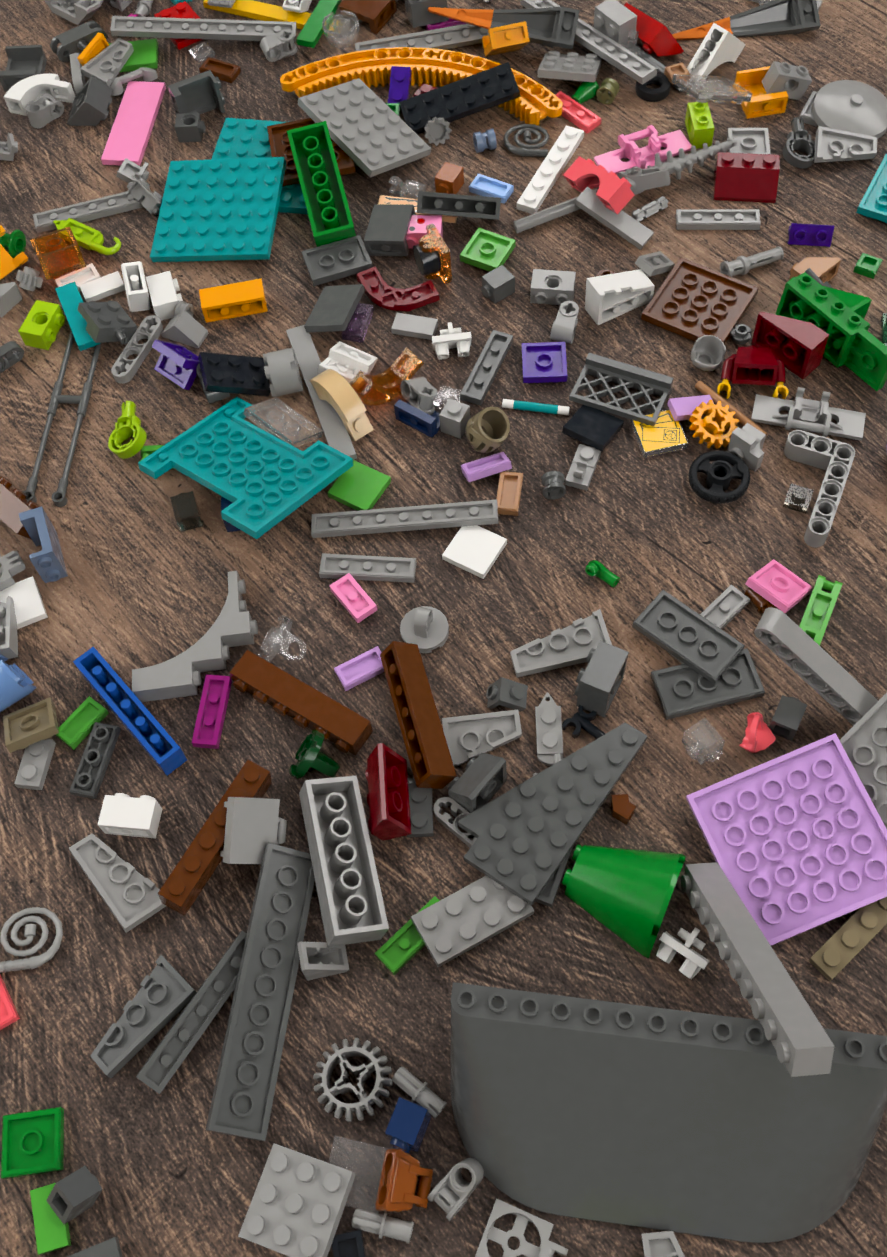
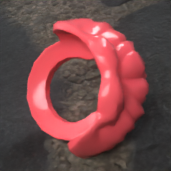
[739,712,776,753]

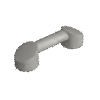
[110,67,158,96]

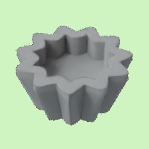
[424,117,452,146]

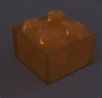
[30,226,86,280]

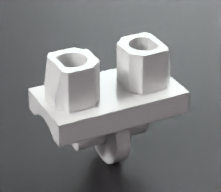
[432,322,472,360]
[656,927,709,979]

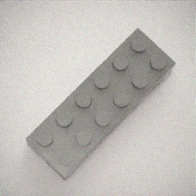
[299,775,389,947]

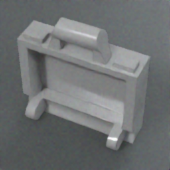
[220,797,287,864]

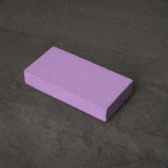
[667,395,714,421]
[461,452,512,482]
[334,646,384,691]

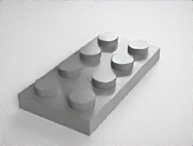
[411,876,534,968]

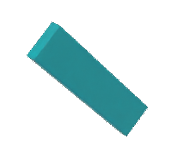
[55,282,100,351]

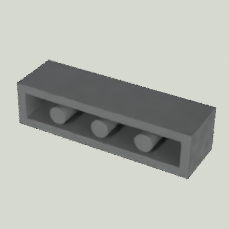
[417,191,501,220]

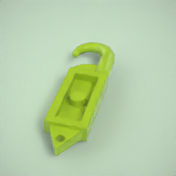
[53,218,121,255]

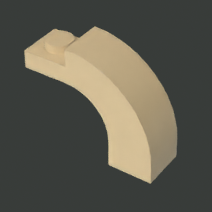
[310,369,374,441]

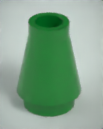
[571,81,599,104]

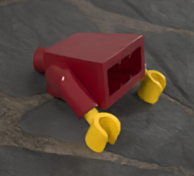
[717,345,789,399]

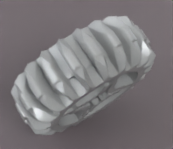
[313,1038,393,1122]

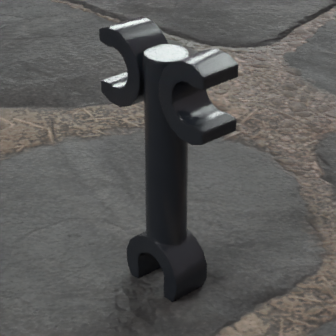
[562,705,605,739]

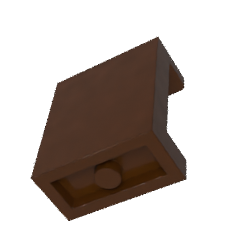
[338,0,397,35]

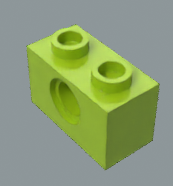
[685,101,715,149]
[18,300,65,350]

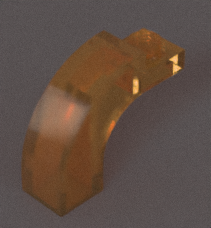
[349,348,424,406]

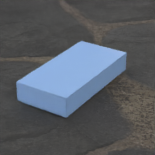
[469,174,514,204]

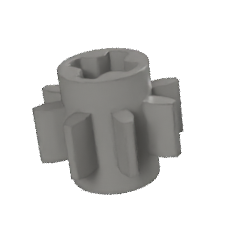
[16,266,43,292]

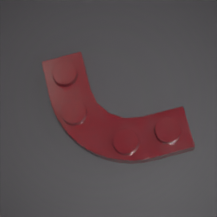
[357,266,440,312]

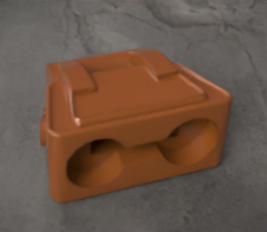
[375,1149,433,1212]

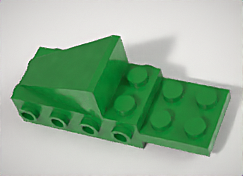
[775,272,887,391]

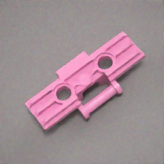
[594,125,691,175]

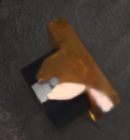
[413,223,452,284]

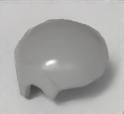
[691,335,726,371]

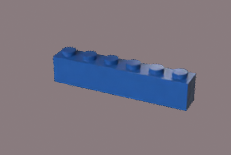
[73,646,187,776]

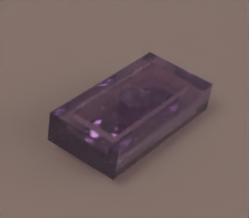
[342,303,374,343]

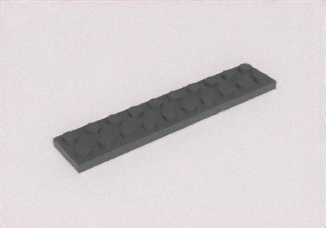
[205,843,315,1141]

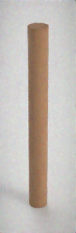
[695,380,768,438]

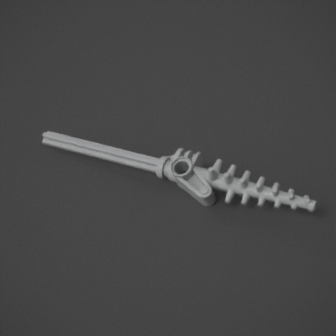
[513,138,737,233]

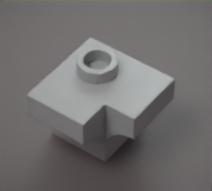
[727,423,766,472]

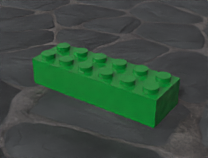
[287,121,356,247]

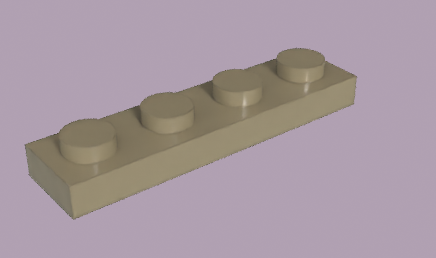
[808,897,887,981]

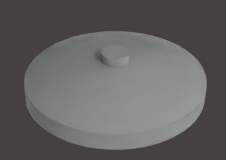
[812,80,887,139]

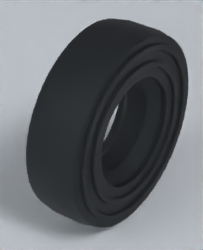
[636,71,671,102]

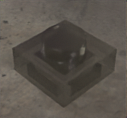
[783,483,814,514]

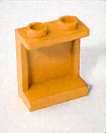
[482,21,530,57]
[734,66,789,119]

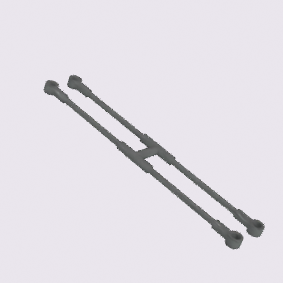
[23,301,108,507]

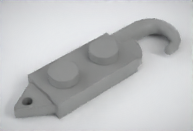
[533,692,563,776]

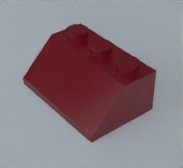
[713,152,780,203]
[365,743,411,841]

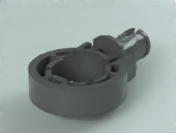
[782,117,815,169]

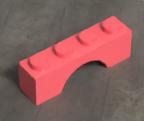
[563,156,635,214]

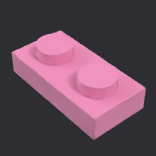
[329,573,377,623]

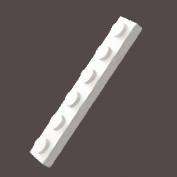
[517,126,584,214]

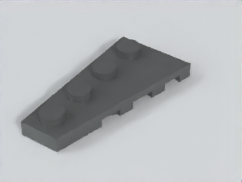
[90,955,196,1079]

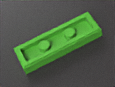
[375,896,440,975]

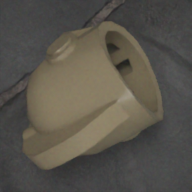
[466,407,510,453]

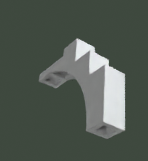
[132,571,258,702]

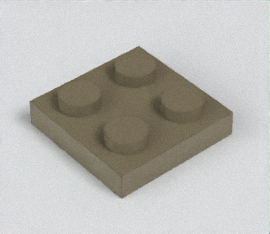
[3,697,59,753]

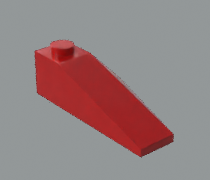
[624,3,684,57]

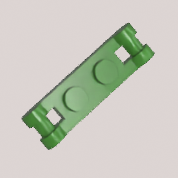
[799,575,843,646]

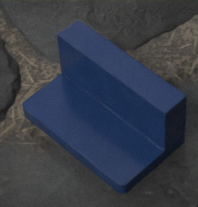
[394,399,440,438]

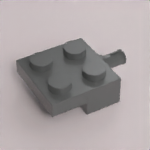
[77,301,137,345]

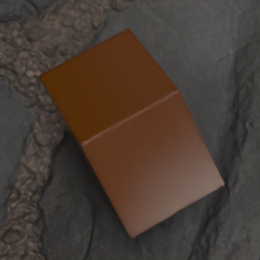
[610,794,636,825]

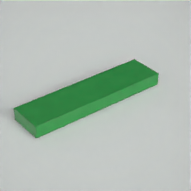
[296,0,342,48]

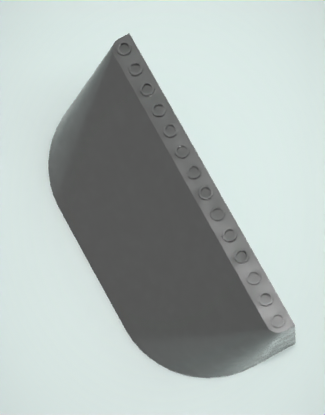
[450,982,887,1243]

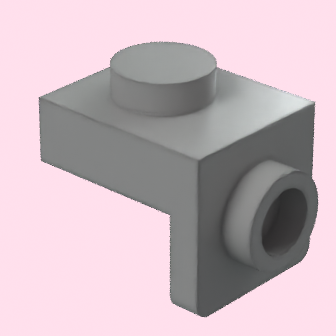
[0,133,18,161]
[116,158,150,183]

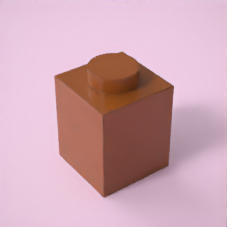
[435,162,464,194]

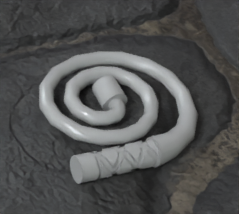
[0,907,63,973]

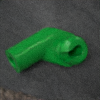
[585,560,620,588]

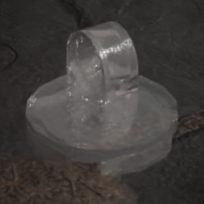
[258,615,307,662]

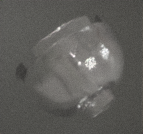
[322,10,360,49]

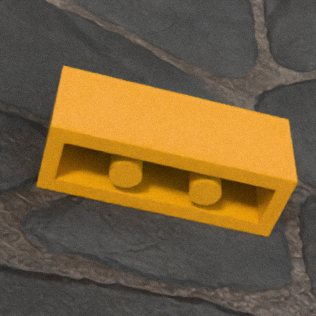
[199,278,268,323]

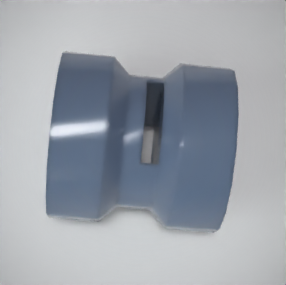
[473,129,497,153]

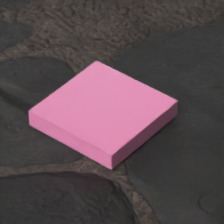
[745,559,813,613]

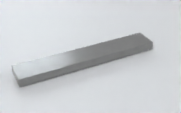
[33,187,150,233]

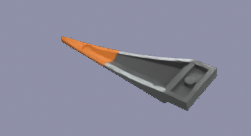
[672,0,821,40]
[428,7,580,50]

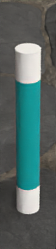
[502,399,570,416]

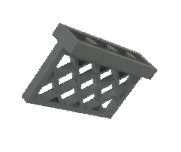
[569,353,674,426]

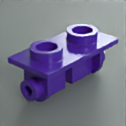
[788,223,834,247]

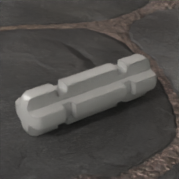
[631,196,668,222]

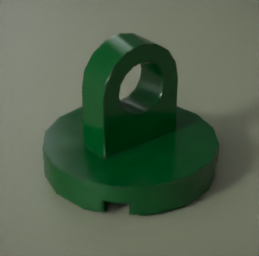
[289,729,340,780]

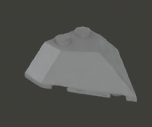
[44,0,103,25]

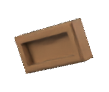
[496,471,523,516]

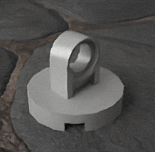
[400,606,449,653]

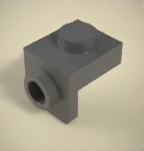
[486,677,528,712]

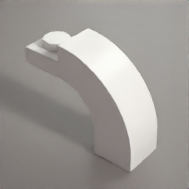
[4,74,76,116]

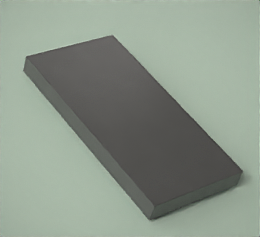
[632,590,745,684]
[650,648,765,720]

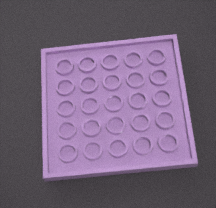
[686,733,887,946]

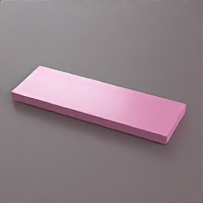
[101,81,166,166]

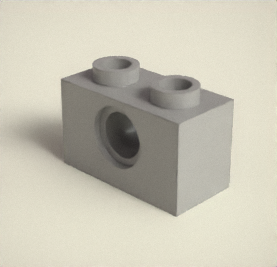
[762,61,812,101]
[530,269,576,305]

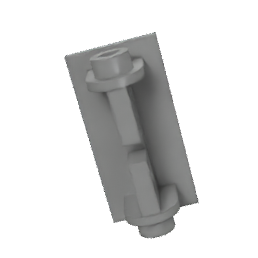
[127,175,163,215]

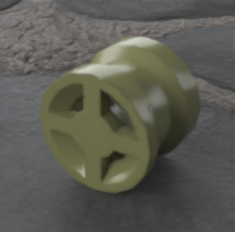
[596,78,620,105]

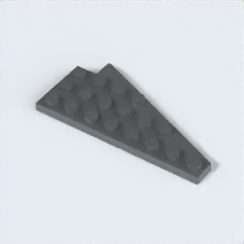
[458,723,648,906]

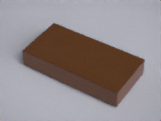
[199,57,241,83]

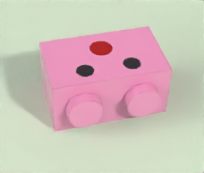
[406,215,443,248]

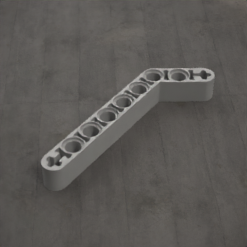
[754,607,878,726]

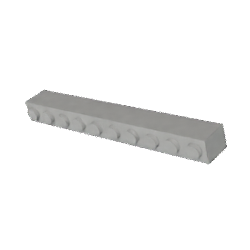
[681,862,835,1077]

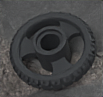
[688,450,750,504]

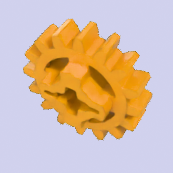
[689,400,739,449]

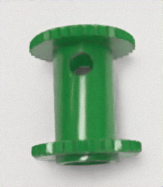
[0,229,26,258]

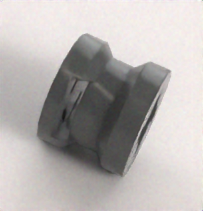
[541,471,566,499]

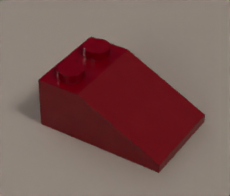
[751,311,829,379]

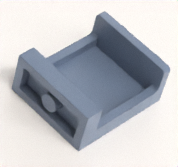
[19,506,68,583]

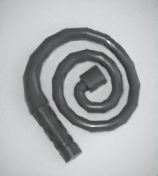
[503,124,549,157]

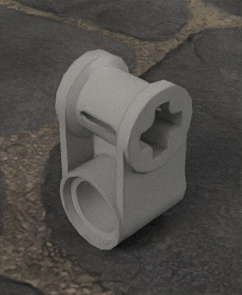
[260,29,298,62]
[25,93,64,128]
[550,301,579,344]
[400,377,438,415]
[427,1158,484,1221]

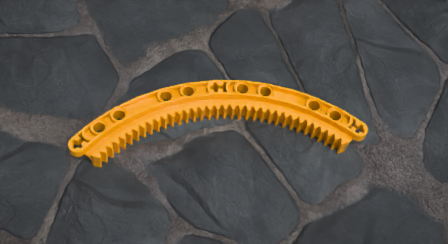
[280,47,563,126]

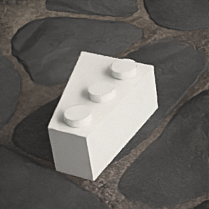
[585,269,655,325]

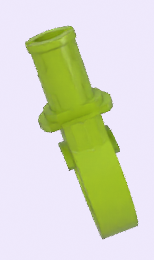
[108,401,147,459]

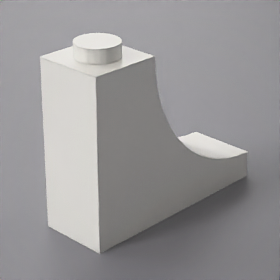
[687,23,746,88]

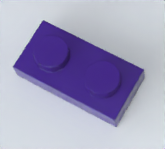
[388,66,411,108]

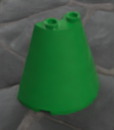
[562,845,686,958]

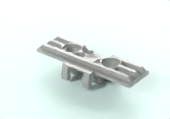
[751,387,866,440]

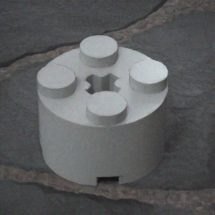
[263,347,303,397]

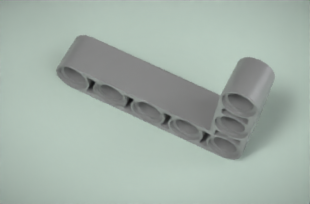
[784,430,855,548]

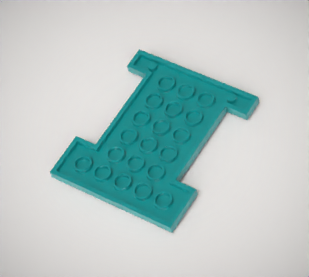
[138,397,353,539]

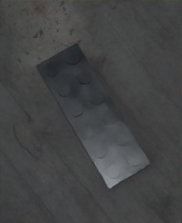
[399,62,521,135]

